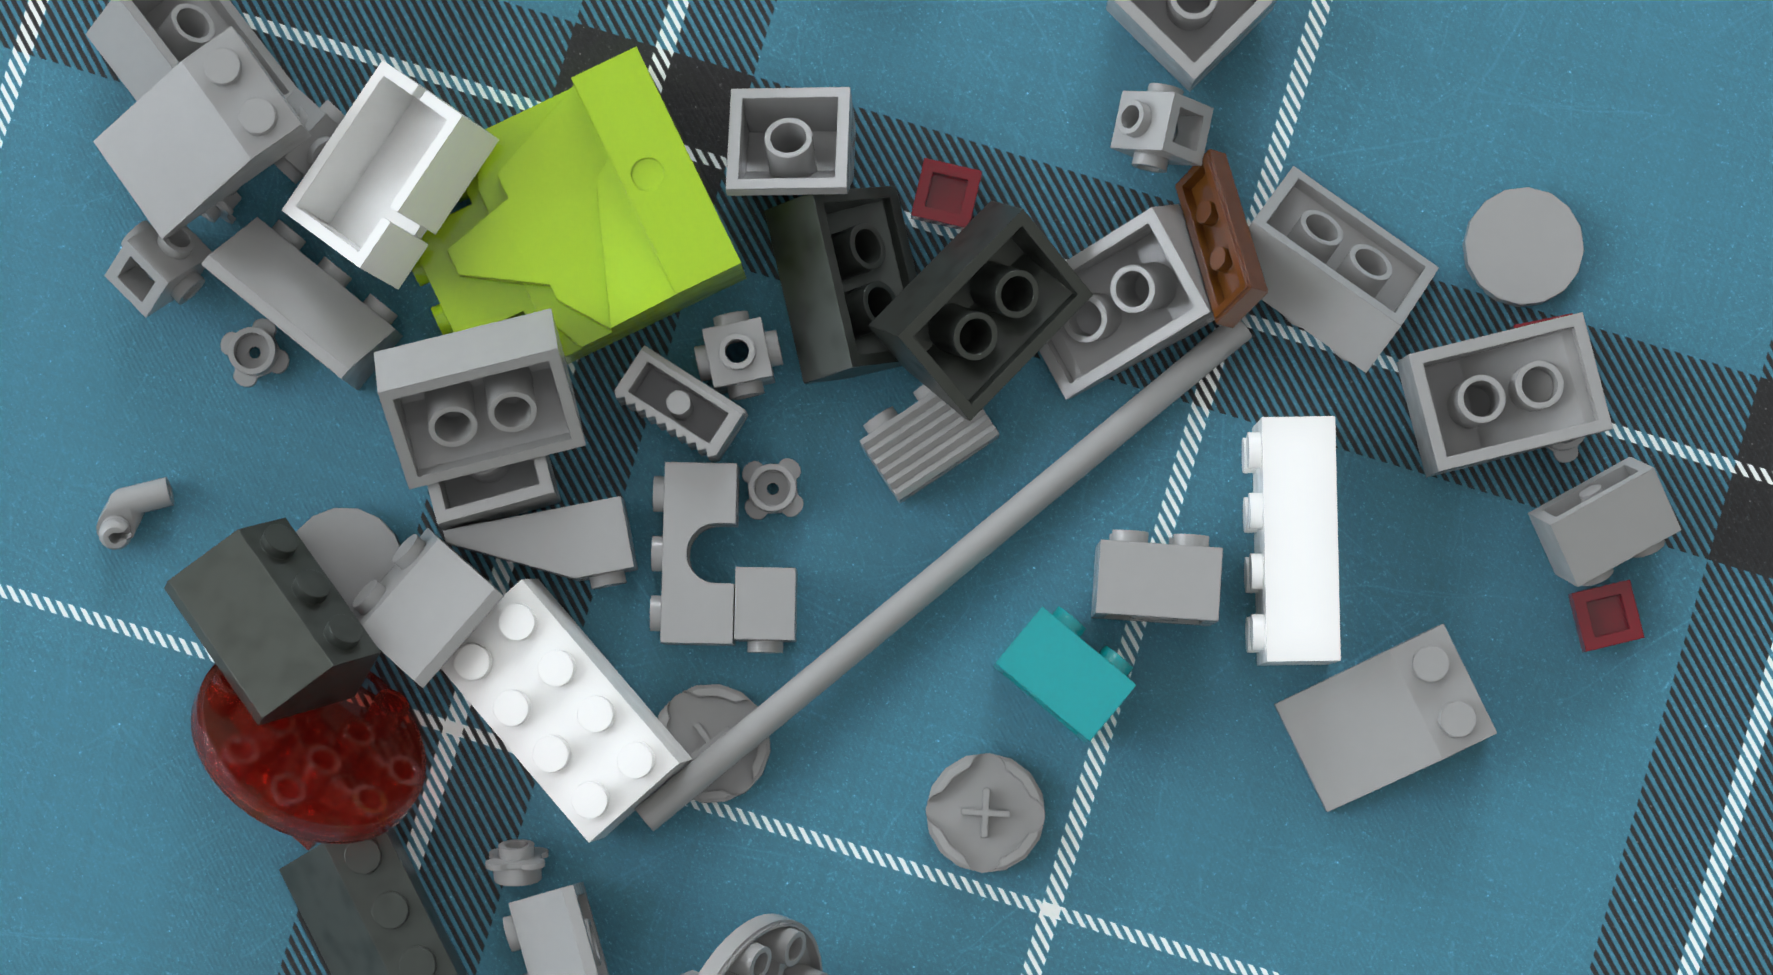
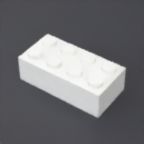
[1242,416,1341,666]
[441,579,693,843]

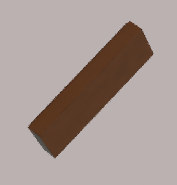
[1175,149,1268,328]

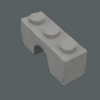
[650,462,740,646]

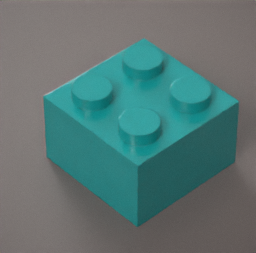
[993,606,1137,743]

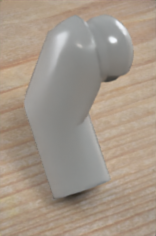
[96,477,174,550]

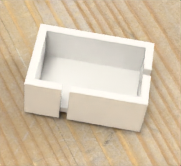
[282,60,499,290]

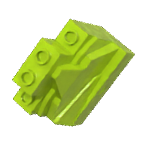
[412,46,747,365]

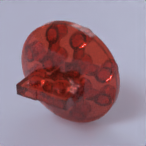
[191,663,427,851]

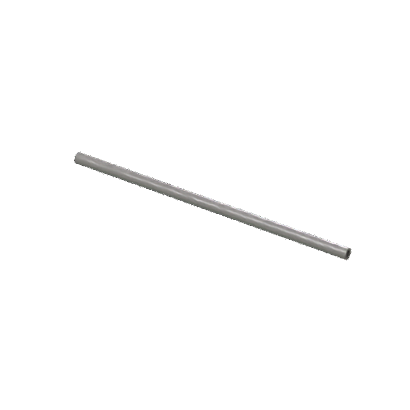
[634,320,1252,832]

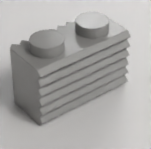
[615,345,748,463]
[859,384,999,504]

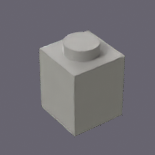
[734,567,798,653]

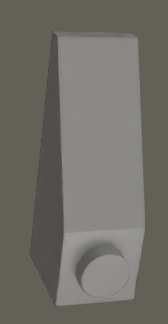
[443,496,638,589]

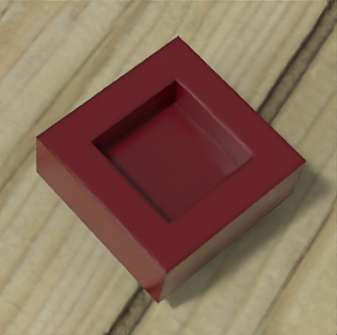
[911,158,982,230]
[1568,579,1645,653]

